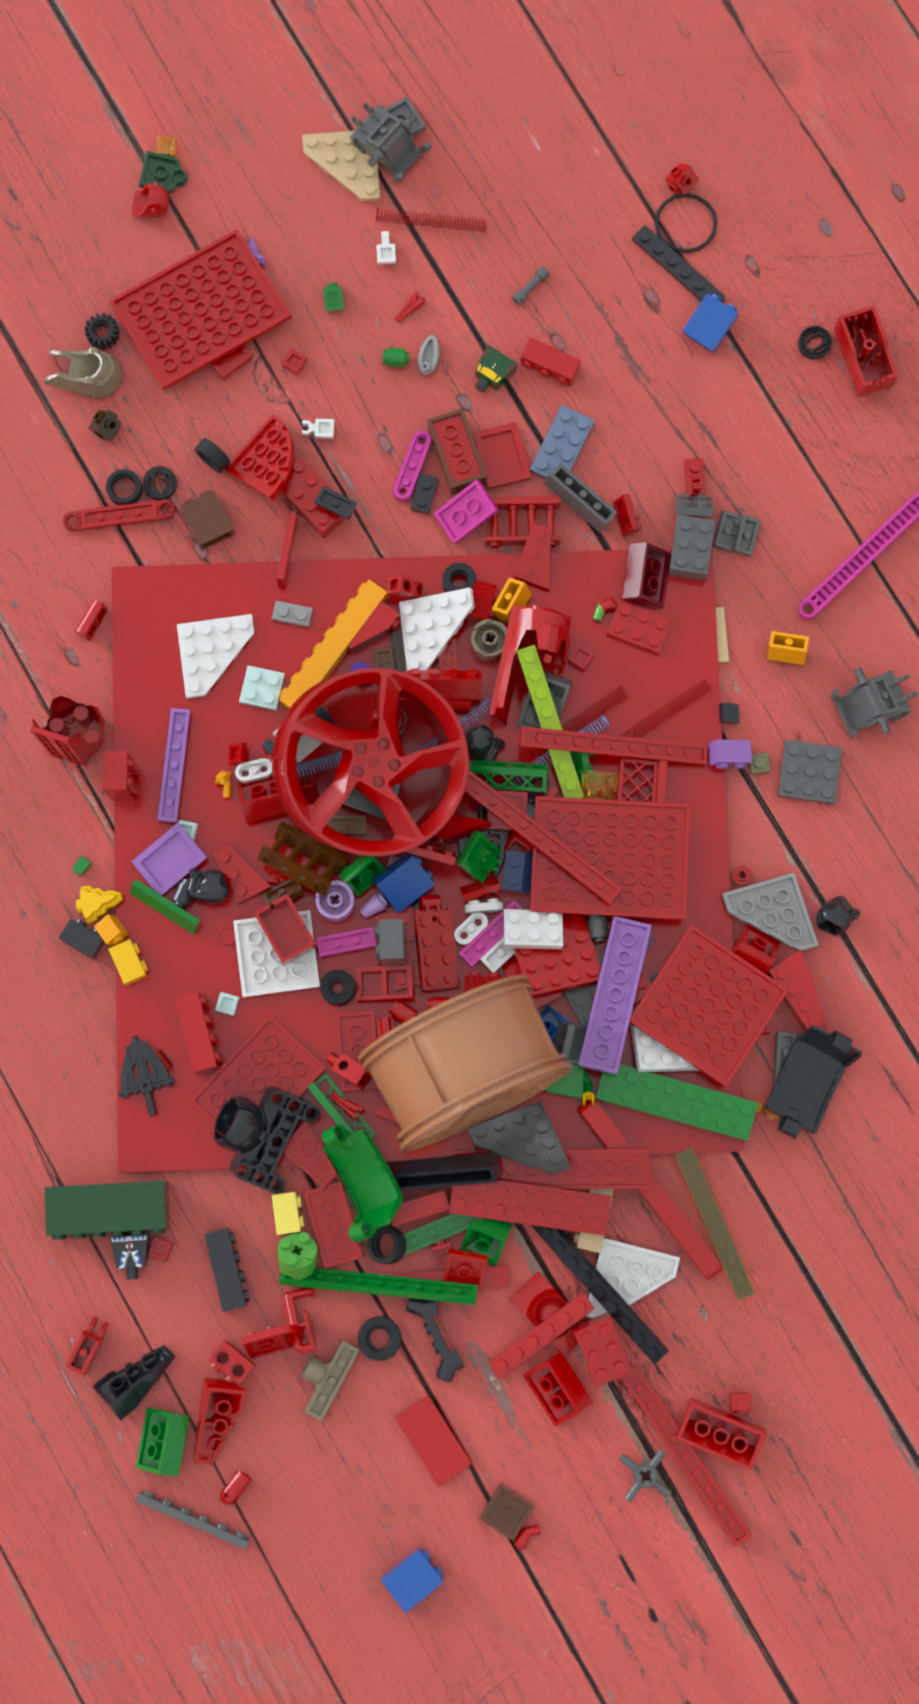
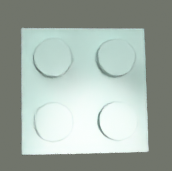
[239,666,285,711]

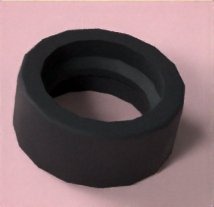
[195,438,230,473]
[106,469,143,505]
[367,1226,406,1264]

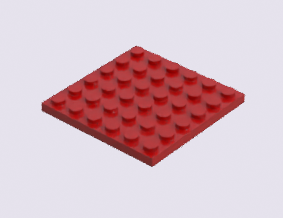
[629,924,789,1087]

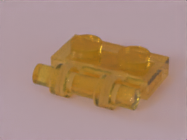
[582,770,619,800]

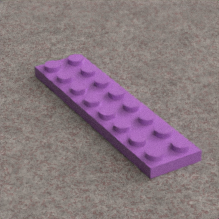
[578,916,652,1075]

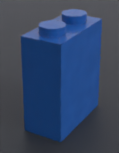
[682,293,739,354]
[372,852,435,913]
[381,1547,444,1613]

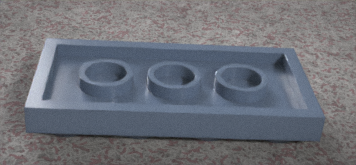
[530,405,595,479]

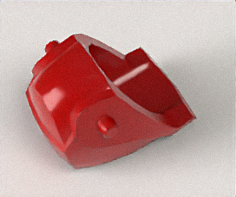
[132,182,169,217]

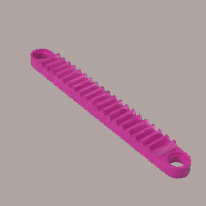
[798,490,919,620]

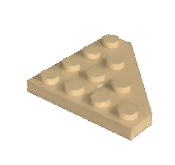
[302,131,380,202]

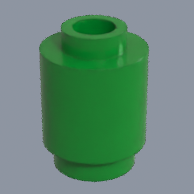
[383,348,409,367]

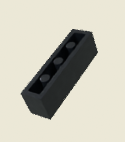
[204,1228,250,1312]

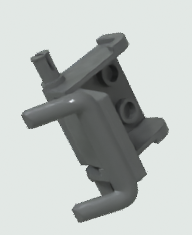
[350,102,432,183]
[830,667,919,739]

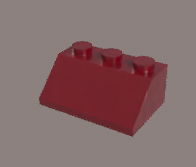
[622,542,671,608]

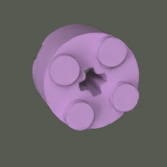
[315,881,355,922]

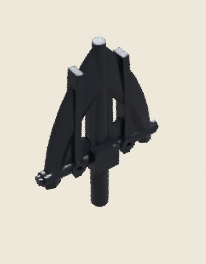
[118,1035,175,1116]

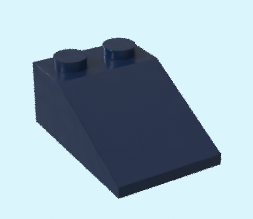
[502,851,533,896]

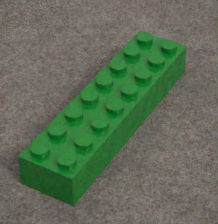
[595,1064,758,1142]

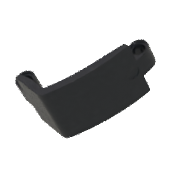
[765,1025,863,1139]

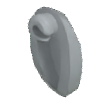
[418,335,440,374]

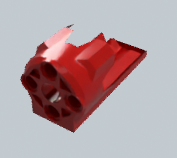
[489,605,571,726]
[30,696,105,767]

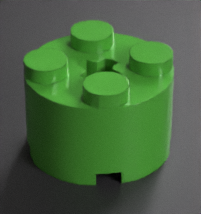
[278,1232,317,1280]

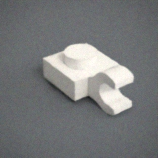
[377,231,396,265]

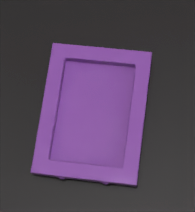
[131,822,207,896]

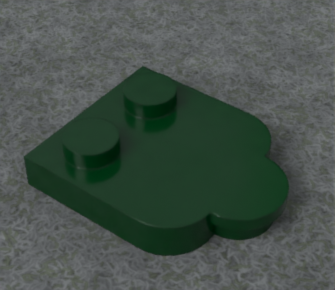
[139,150,188,194]

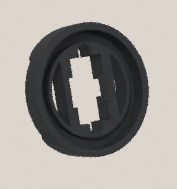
[798,326,832,360]
[143,466,177,500]

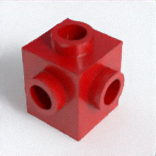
[665,163,699,195]

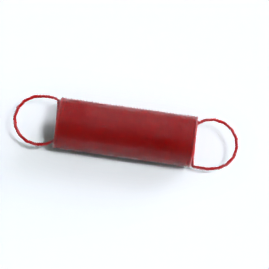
[154,1046,174,1073]

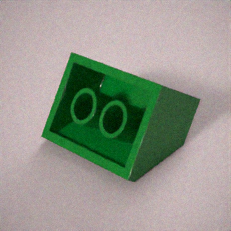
[135,1407,189,1476]

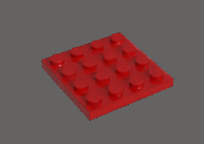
[513,914,601,998]

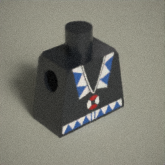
[110,1234,150,1280]

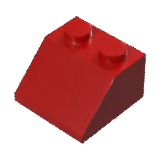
[732,924,780,974]

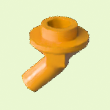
[215,770,231,798]

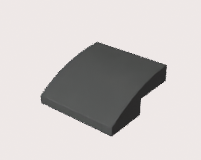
[712,510,761,556]

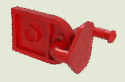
[241,1287,317,1359]

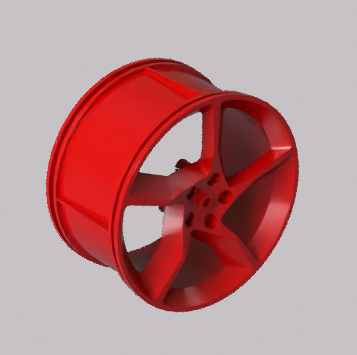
[272,668,469,856]

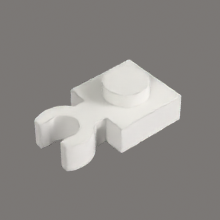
[302,418,334,439]

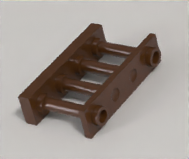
[257,821,349,897]

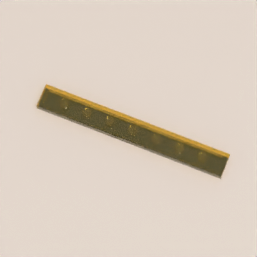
[674,1147,756,1301]

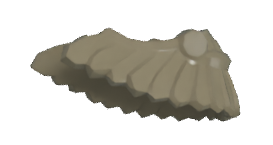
[44,347,122,399]

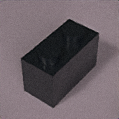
[59,918,105,960]

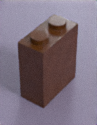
[180,491,235,550]

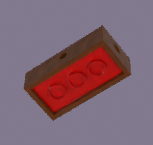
[427,408,487,495]

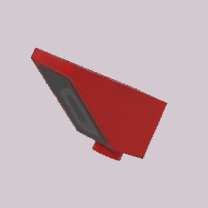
[348,601,401,653]

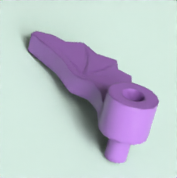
[247,238,266,266]

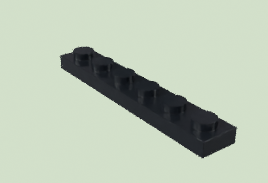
[632,225,726,302]

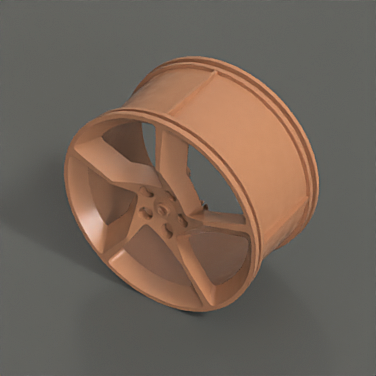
[358,975,573,1152]

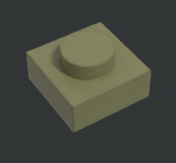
[749,753,771,775]

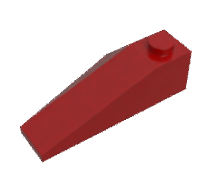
[193,1378,247,1464]

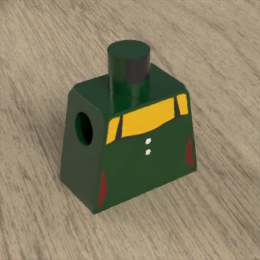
[475,344,517,393]

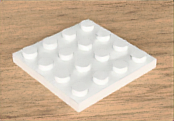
[233,910,320,998]

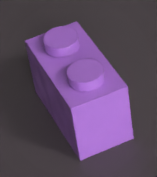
[707,739,752,769]

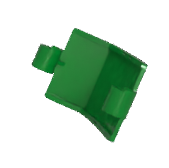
[322,1125,403,1243]

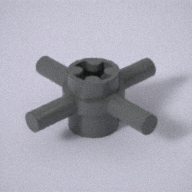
[619,1449,672,1503]

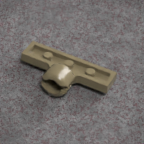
[302,1340,360,1421]

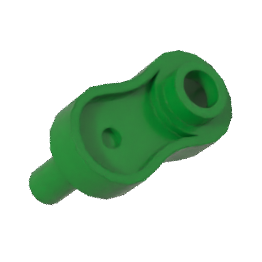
[571,752,596,784]

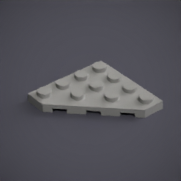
[721,873,819,951]

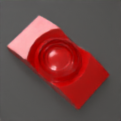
[510,1272,585,1357]

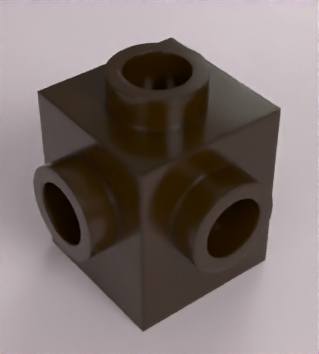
[88,410,122,441]

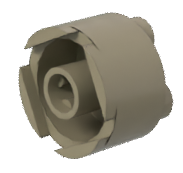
[471,619,507,662]

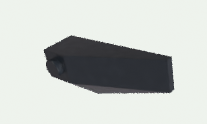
[92,1345,175,1421]

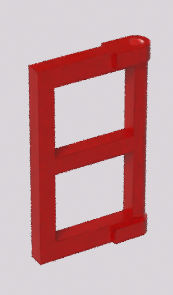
[356,964,415,1002]

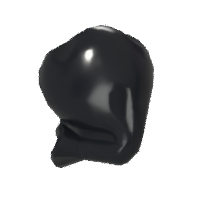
[464,724,506,761]
[187,868,229,904]
[816,896,860,935]

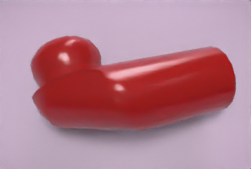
[515,1524,541,1550]

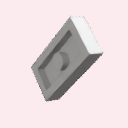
[272,601,313,628]

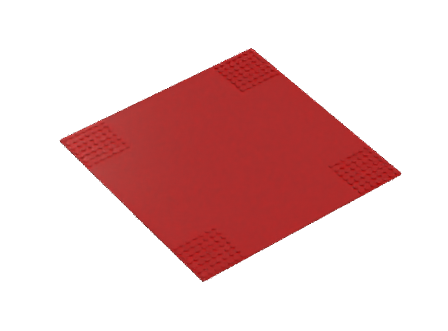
[112,548,744,1173]

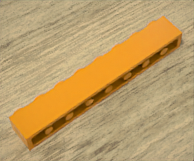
[279,580,388,710]

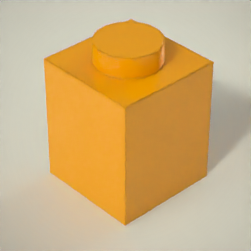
[94,914,129,946]

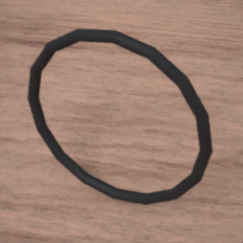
[654,193,717,253]

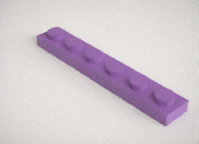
[158,708,191,823]

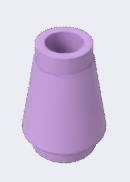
[360,892,389,918]

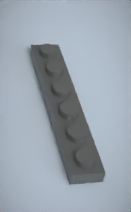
[135,1490,250,1550]

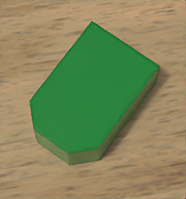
[73,856,91,875]

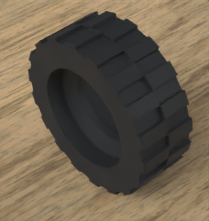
[358,1316,402,1361]

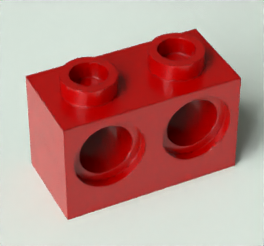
[209,1340,256,1385]

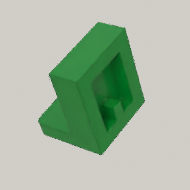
[323,283,344,311]

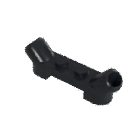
[406,1298,465,1382]

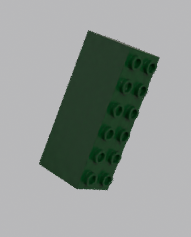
[44,1181,170,1240]

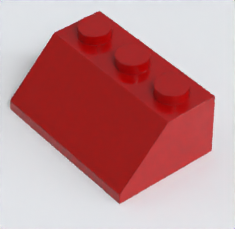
[523,1351,593,1427]

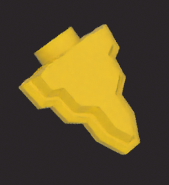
[76,886,123,924]

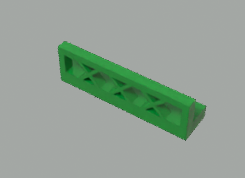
[470,760,549,792]
[308,1073,375,1137]

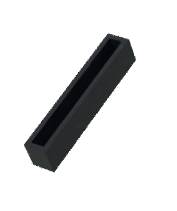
[387,1152,501,1191]

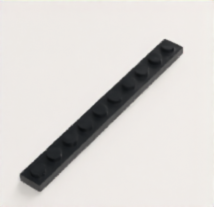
[531,1225,669,1365]

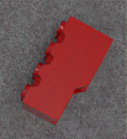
[834,305,898,397]

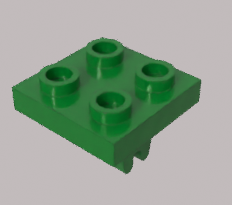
[456,830,502,883]

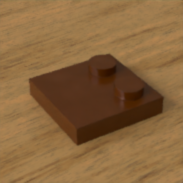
[479,1483,534,1541]

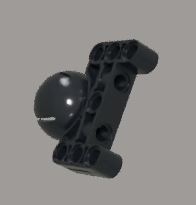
[213,1086,320,1194]

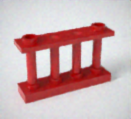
[485,496,561,548]

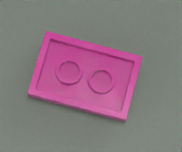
[434,480,499,544]

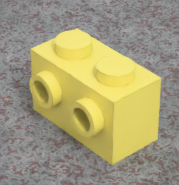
[272,1192,305,1235]

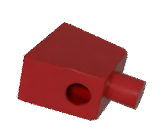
[326,1052,372,1091]

